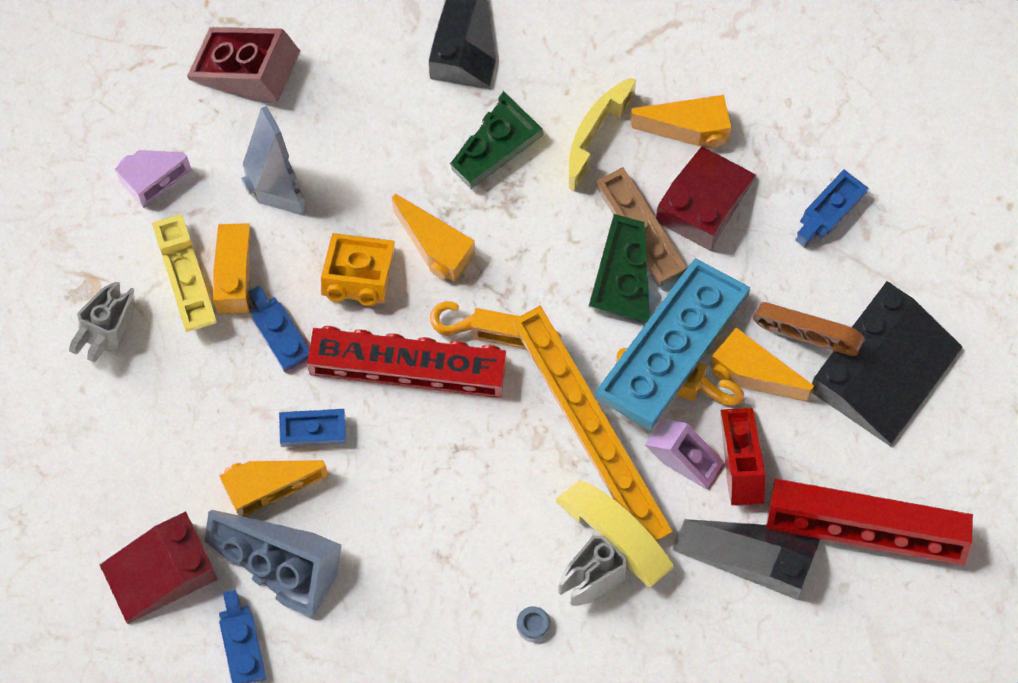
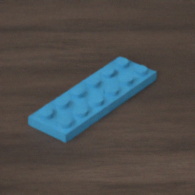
[594,258,751,430]

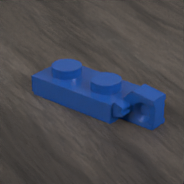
[795,169,869,248]
[248,285,309,373]
[219,590,267,683]

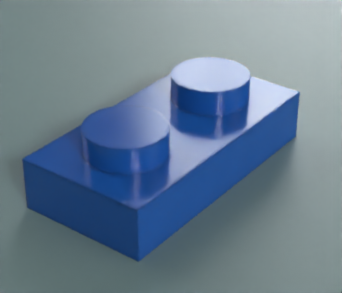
[279,409,346,447]

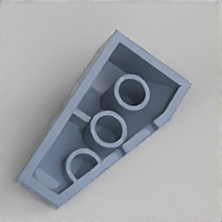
[241,106,306,215]
[205,509,342,617]

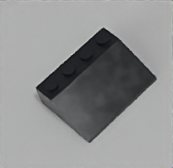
[812,281,963,446]

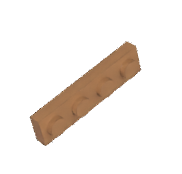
[596,167,687,287]

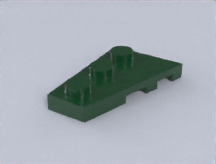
[450,91,544,189]
[588,214,650,323]

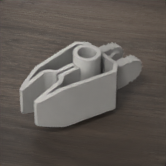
[69,282,135,363]
[558,535,627,607]

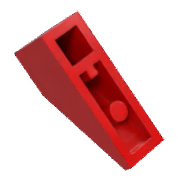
[720,408,766,506]

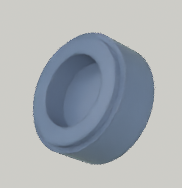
[516,606,550,642]

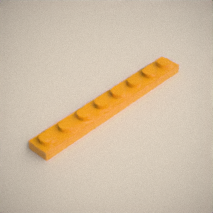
[512,305,673,541]

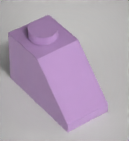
[115,150,192,207]
[645,419,724,489]

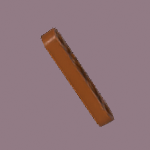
[752,302,865,356]

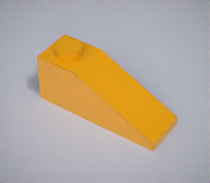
[630,95,731,147]
[392,193,475,282]
[213,223,250,314]
[710,328,814,402]
[219,460,329,517]

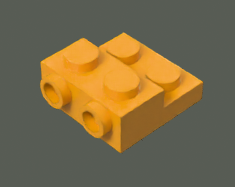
[321,233,395,306]

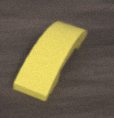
[568,78,636,191]
[152,214,217,332]
[556,480,674,588]

